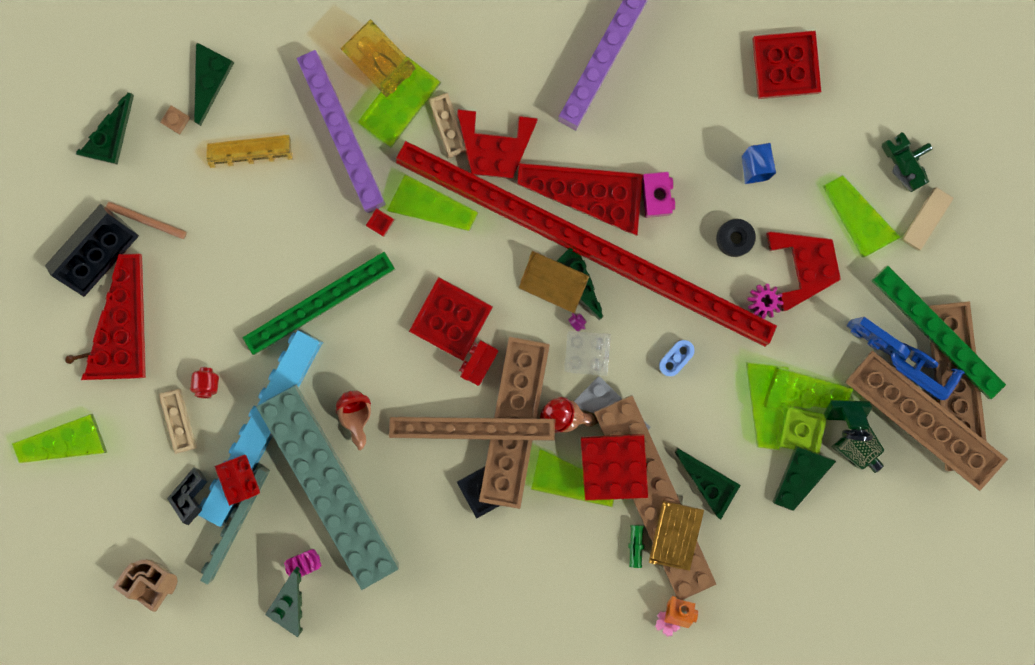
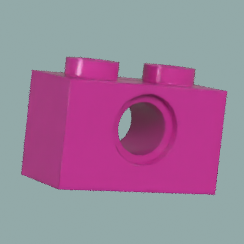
[642,172,675,218]

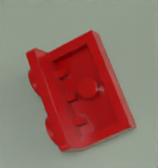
[459,340,499,386]
[214,455,260,506]

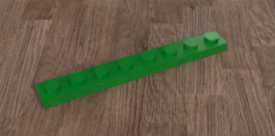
[242,251,396,355]
[871,266,1006,399]

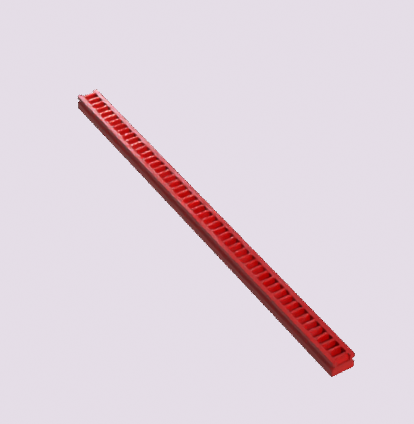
[396,141,777,347]

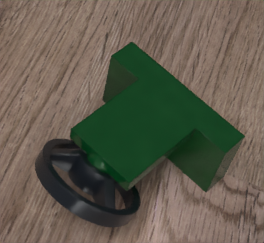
[824,400,873,441]

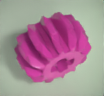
[747,284,783,319]
[284,549,322,577]

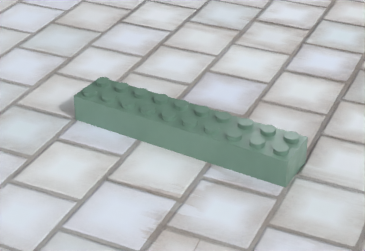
[256,384,399,590]

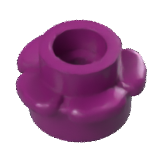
[568,313,587,332]

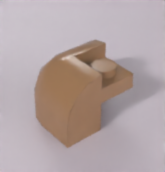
[113,559,178,612]

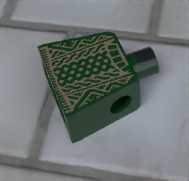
[831,427,884,473]

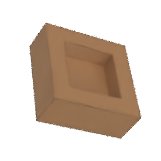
[160,105,191,135]

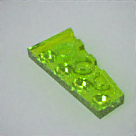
[823,175,901,258]
[12,414,107,463]
[531,448,614,507]

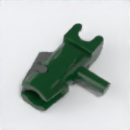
[882,132,933,192]

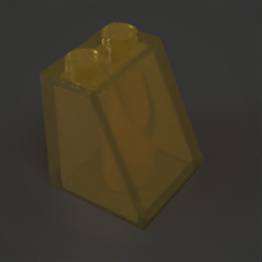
[340,19,416,97]

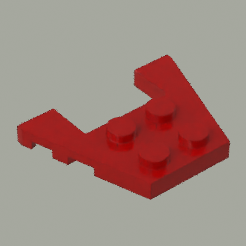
[457,109,538,179]
[766,232,841,312]

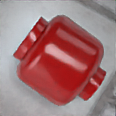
[190,367,219,399]

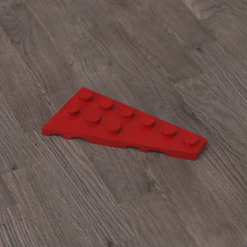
[517,163,643,236]
[81,254,146,380]

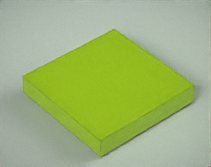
[777,406,826,453]

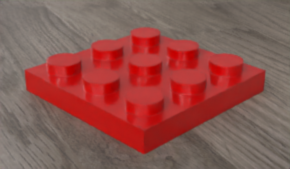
[752,31,822,99]
[409,277,493,361]
[581,434,648,501]

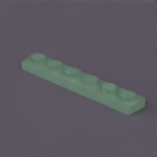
[200,467,270,585]

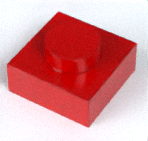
[366,208,395,237]

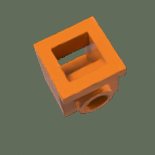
[664,596,698,628]

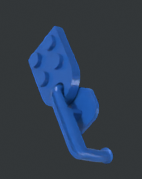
[847,317,965,400]

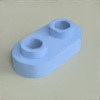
[659,340,694,376]

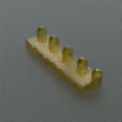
[207,135,293,168]

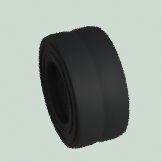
[716,219,756,257]

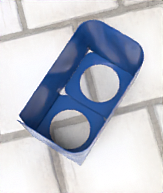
[742,143,776,184]

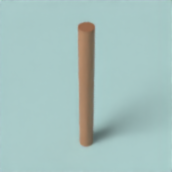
[106,202,187,239]

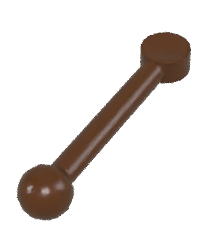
[65,352,91,364]

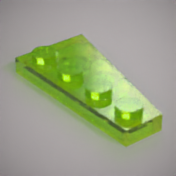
[387,174,479,231]
[746,362,789,450]
[762,367,853,408]

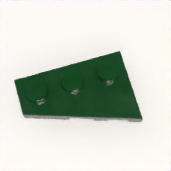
[773,445,836,511]

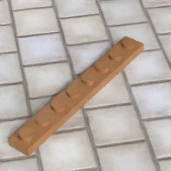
[389,417,555,441]

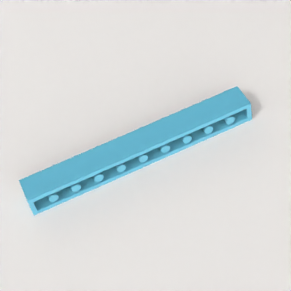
[198,330,323,527]

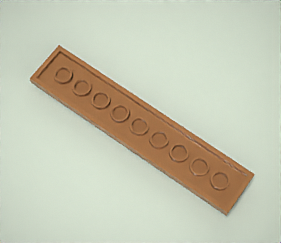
[594,395,717,600]

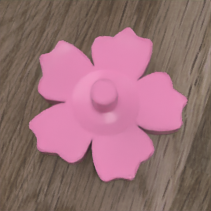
[655,612,680,637]

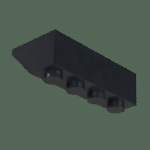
[45,204,139,297]

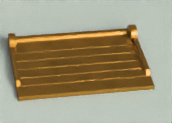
[519,251,589,313]
[649,501,704,571]

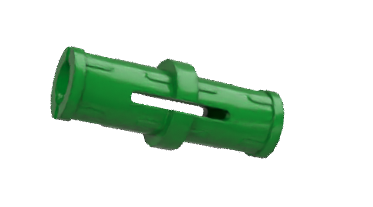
[628,525,645,568]

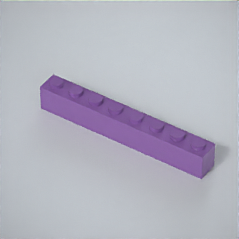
[558,0,648,131]
[297,50,386,213]

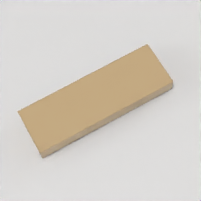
[428,93,466,158]
[901,187,954,251]
[159,389,197,454]

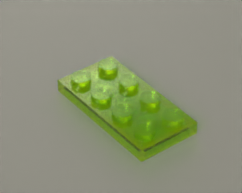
[358,57,441,148]

